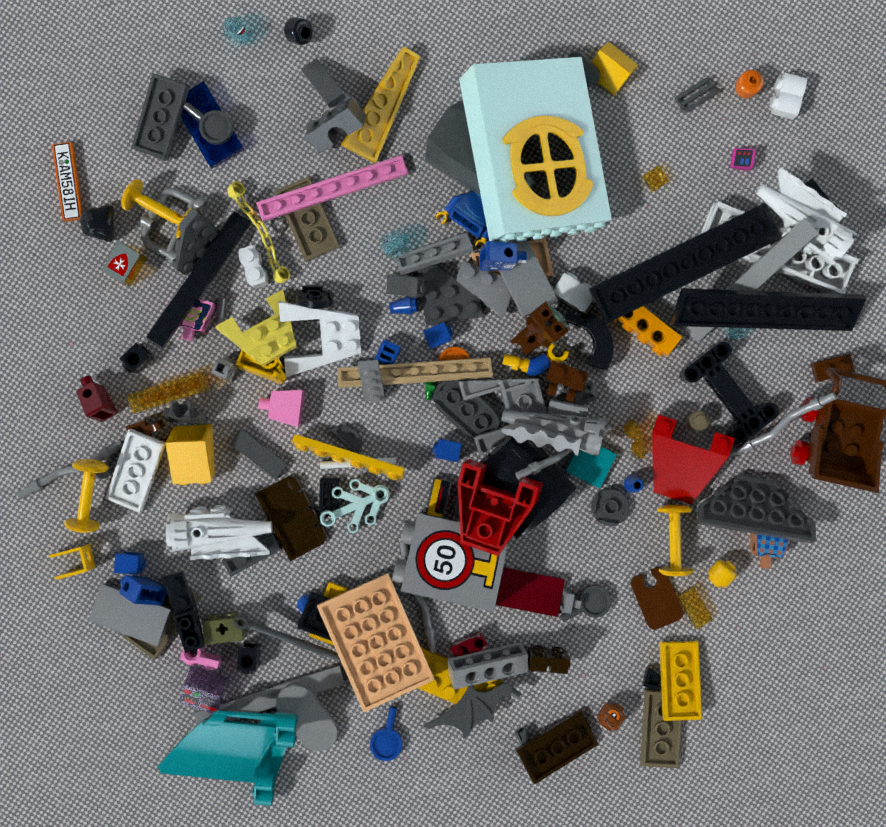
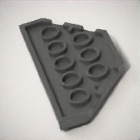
[697,475,816,544]

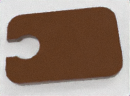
[630,567,683,630]

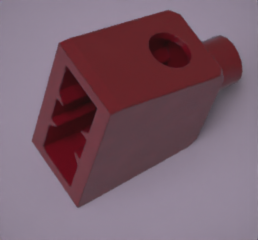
[76,376,118,422]

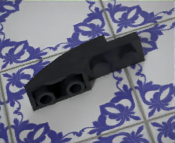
[163,570,204,653]

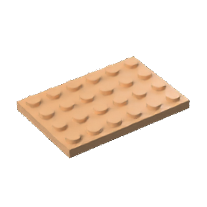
[317,573,435,713]

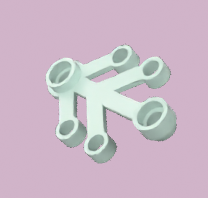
[320,478,390,533]

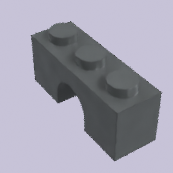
[304,98,367,153]

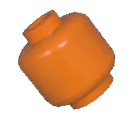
[735,70,764,99]

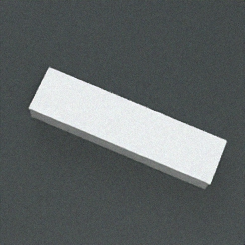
[700,201,859,294]

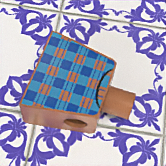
[750,533,789,569]

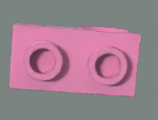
[180,647,223,670]

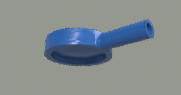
[370,706,402,761]

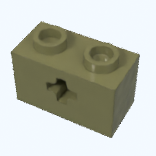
[202,611,246,645]

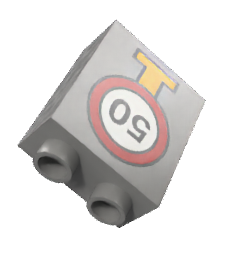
[392,513,508,612]

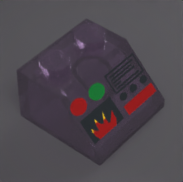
[180,665,231,714]

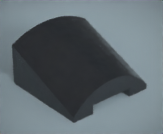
[480,435,576,539]

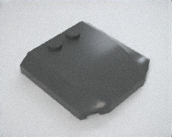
[425,100,481,195]

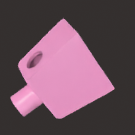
[258,390,305,427]

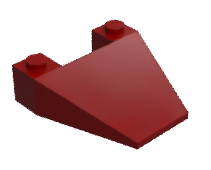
[652,414,735,504]
[458,459,543,556]

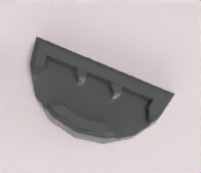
[330,425,363,454]

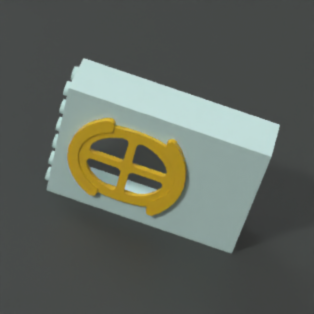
[459,57,612,243]

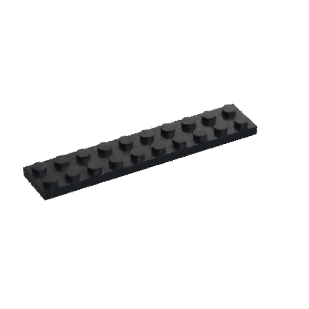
[588,203,782,324]
[671,288,867,331]

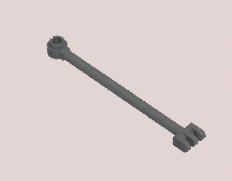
[234,613,341,662]

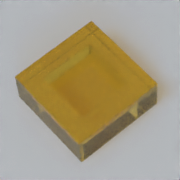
[642,165,669,193]

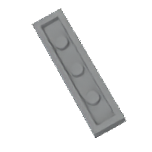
[394,232,474,275]
[358,360,385,402]

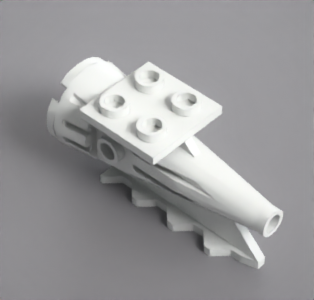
[756,168,857,265]
[166,505,273,561]

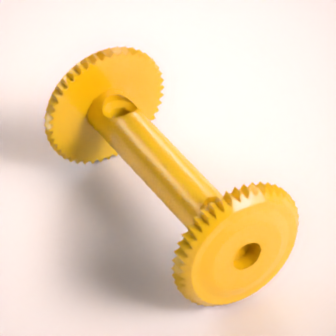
[121,179,192,238]
[64,459,108,533]
[657,505,693,576]

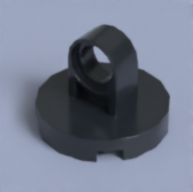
[295,285,334,321]

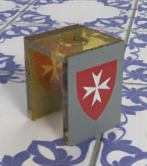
[101,242,147,286]

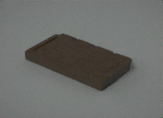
[255,476,329,561]

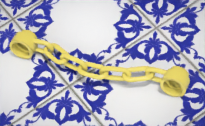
[228,181,290,283]

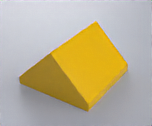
[592,41,638,96]

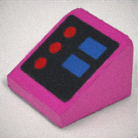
[730,148,756,171]

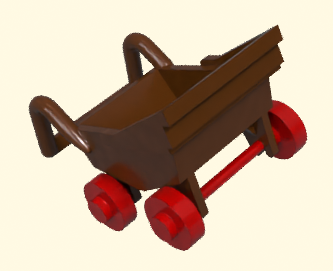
[790,368,886,493]

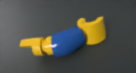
[502,343,569,376]

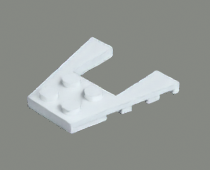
[278,301,361,377]

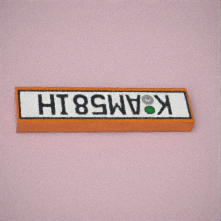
[52,142,83,222]

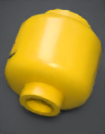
[708,559,737,588]

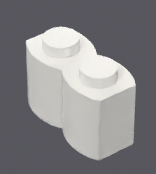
[769,73,807,120]
[238,245,269,289]
[553,272,593,314]

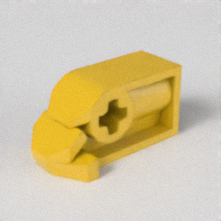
[236,350,287,384]

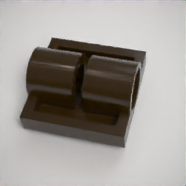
[528,645,571,674]

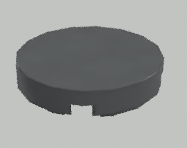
[591,488,629,526]

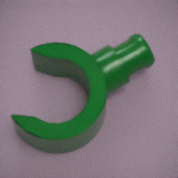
[425,382,436,400]

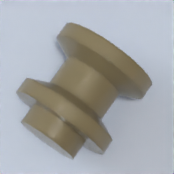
[686,411,709,431]

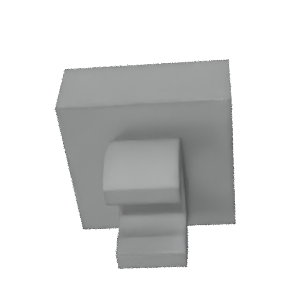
[559,590,582,614]

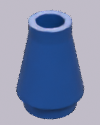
[389,297,418,315]
[624,474,643,493]

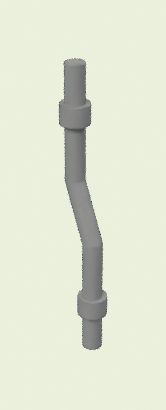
[730,392,837,456]
[515,425,612,479]
[17,440,124,499]
[400,541,437,653]

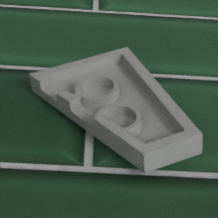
[456,261,511,318]

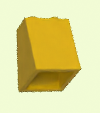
[165,424,215,485]

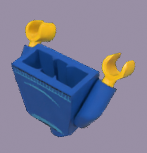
[436,190,489,248]

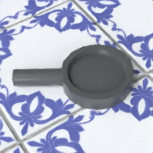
[183,102,233,145]
[560,584,611,622]

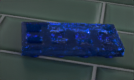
[181,81,245,169]

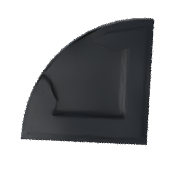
[642,666,661,691]

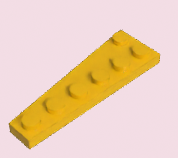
[341,47,420,163]

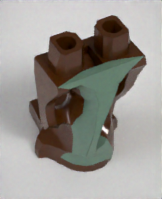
[510,300,570,355]

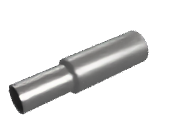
[215,298,227,333]

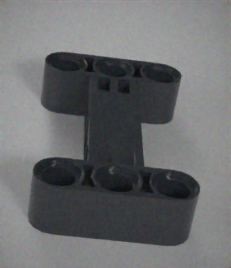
[680,342,779,443]

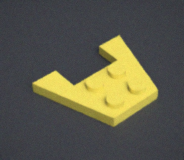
[215,289,297,366]

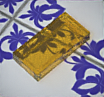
[676,586,713,630]

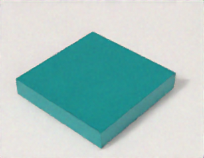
[565,447,617,488]

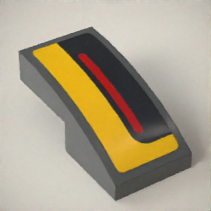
[425,477,452,519]

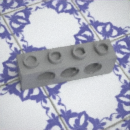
[448,642,528,689]

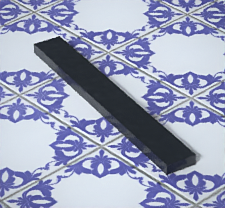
[146,211,251,348]

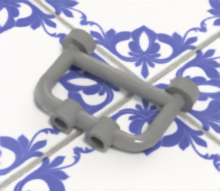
[140,188,208,263]

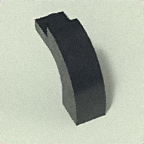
[565,311,614,371]

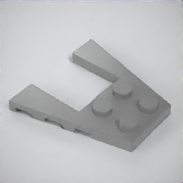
[458,378,547,455]

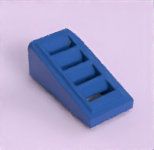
[375,339,401,364]

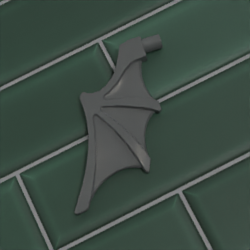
[424,682,521,739]

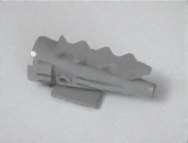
[501,399,607,456]

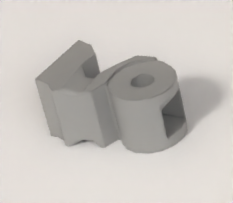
[211,356,238,383]

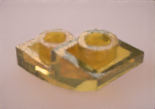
[624,419,645,458]

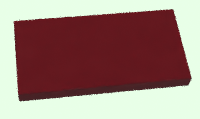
[496,567,565,617]

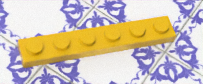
[292,434,405,480]

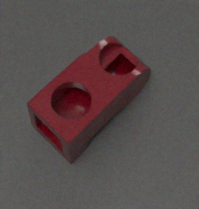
[449,631,488,657]

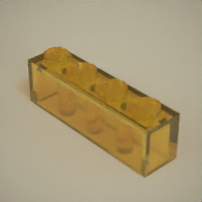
[127,372,212,414]

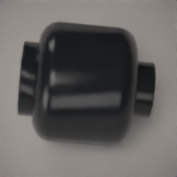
[284,17,313,45]

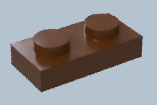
[811,354,855,382]

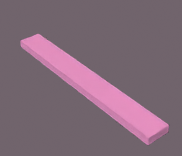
[256,155,409,222]

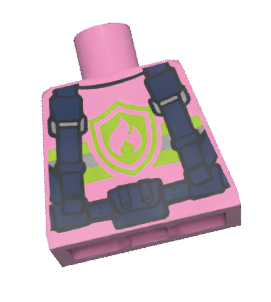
[179,299,217,342]

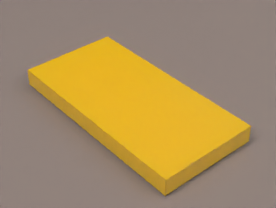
[659,641,702,721]

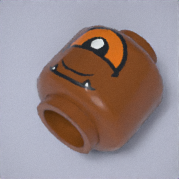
[597,702,626,732]

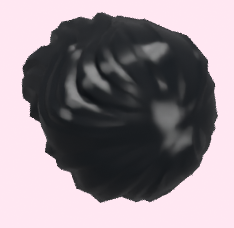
[80,205,114,242]

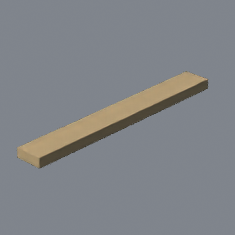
[337,357,493,388]

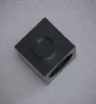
[119,343,155,373]
[237,643,261,674]

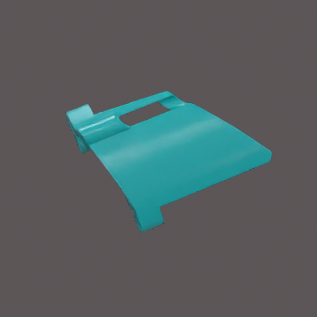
[158,710,299,806]

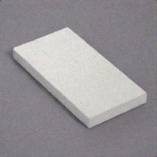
[105,429,166,513]

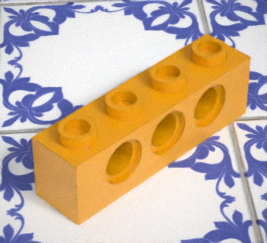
[614,306,682,357]

